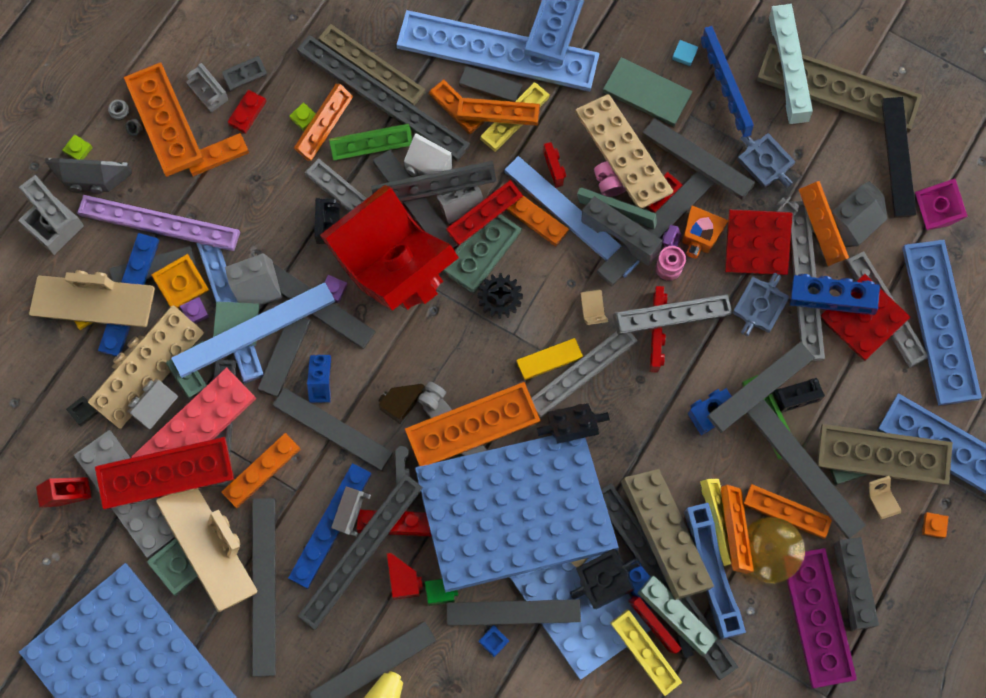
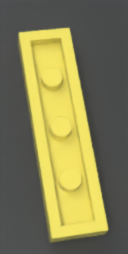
[480,82,550,152]
[700,479,731,566]
[610,610,682,696]

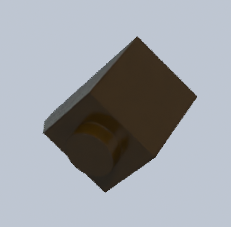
[378,383,426,424]

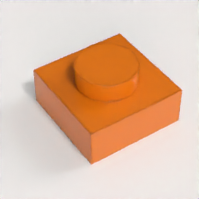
[922,512,949,539]

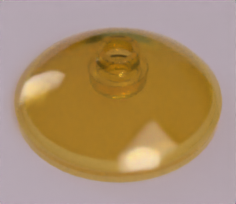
[747,517,805,583]

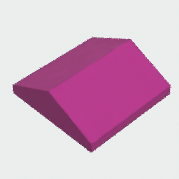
[915,178,968,230]

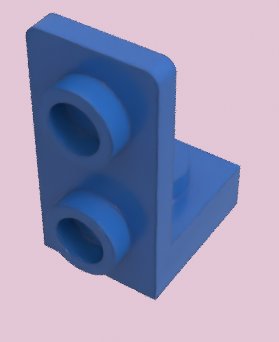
[307,355,331,403]

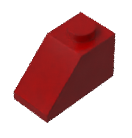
[36,477,92,508]
[387,553,423,600]

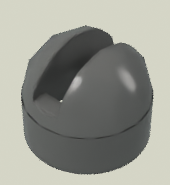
[125,119,144,136]

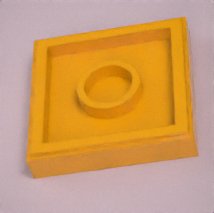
[151,254,209,309]

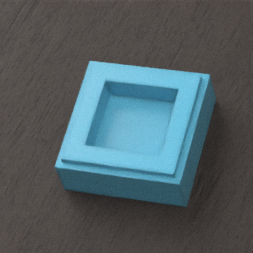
[672,40,698,66]

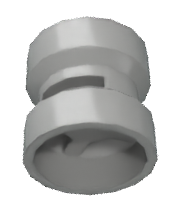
[417,381,446,411]

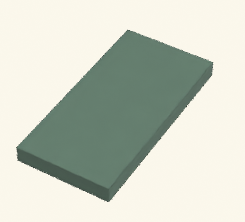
[603,57,693,127]
[442,214,522,294]

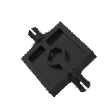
[536,403,610,444]
[570,549,640,610]

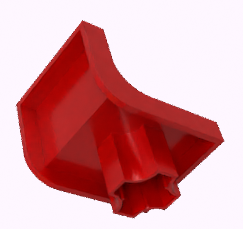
[320,185,459,311]

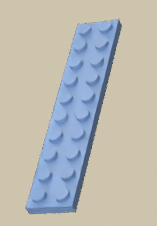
[397,10,599,92]

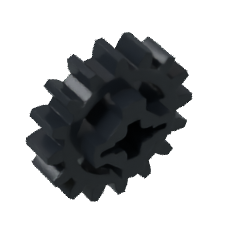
[478,273,523,319]

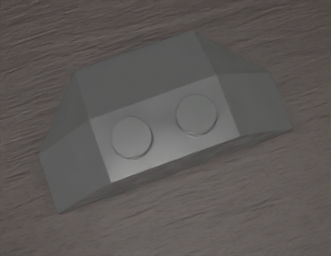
[45,158,132,194]
[812,181,887,247]

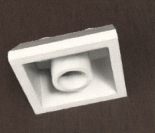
[404,134,452,177]

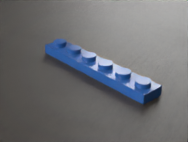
[701,26,754,137]
[98,233,160,356]
[288,463,372,589]

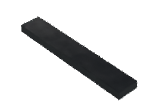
[881,97,916,218]

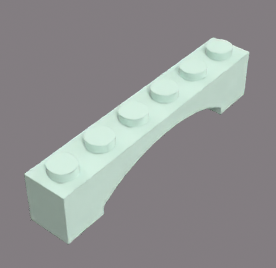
[769,4,813,124]

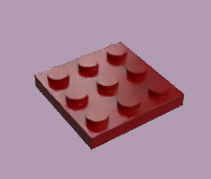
[725,209,793,275]
[820,274,911,361]

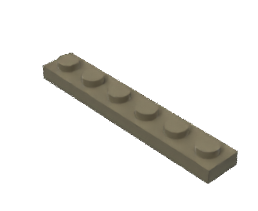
[318,24,426,106]

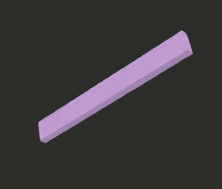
[77,195,240,251]

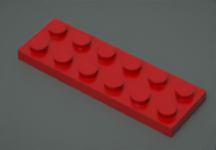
[95,437,235,510]

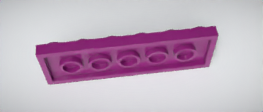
[781,548,857,689]

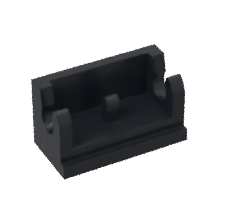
[314,198,340,244]
[773,378,825,413]

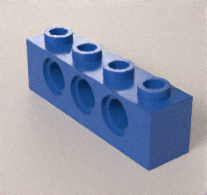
[790,274,880,315]

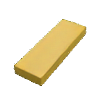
[516,338,583,381]

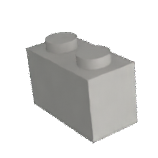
[127,379,178,429]

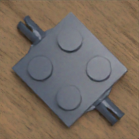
[737,133,795,189]
[732,273,790,336]

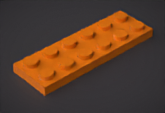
[124,62,204,177]
[405,382,541,467]

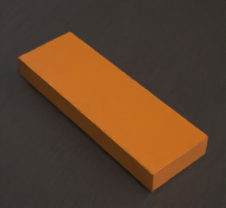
[429,79,484,135]

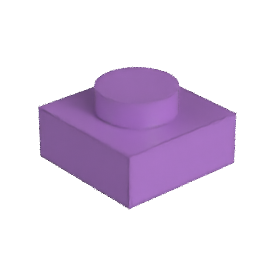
[662,225,682,247]
[325,275,348,303]
[180,297,209,324]

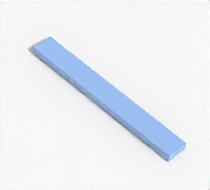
[504,156,640,278]
[196,243,264,384]
[172,282,335,378]

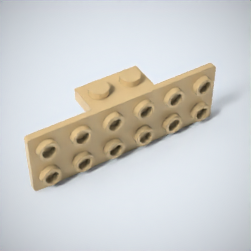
[575,94,673,209]
[29,270,155,327]
[88,305,204,429]
[156,488,257,612]

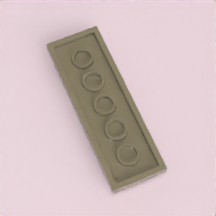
[817,424,953,486]
[621,469,714,600]

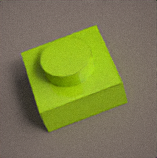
[289,102,316,131]
[62,134,93,160]

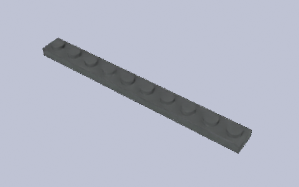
[297,35,470,162]
[601,483,739,680]

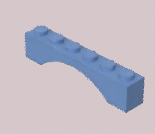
[684,503,746,640]

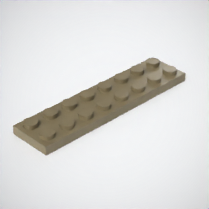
[756,44,922,133]

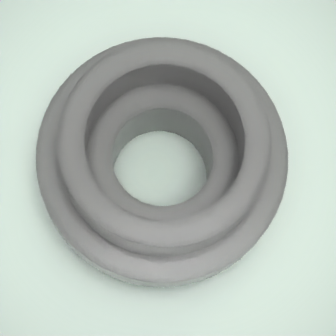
[108,100,129,120]

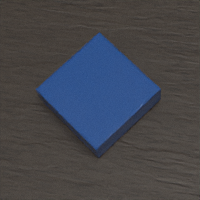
[478,625,510,657]

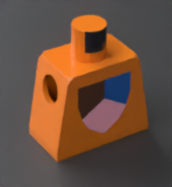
[682,205,728,259]

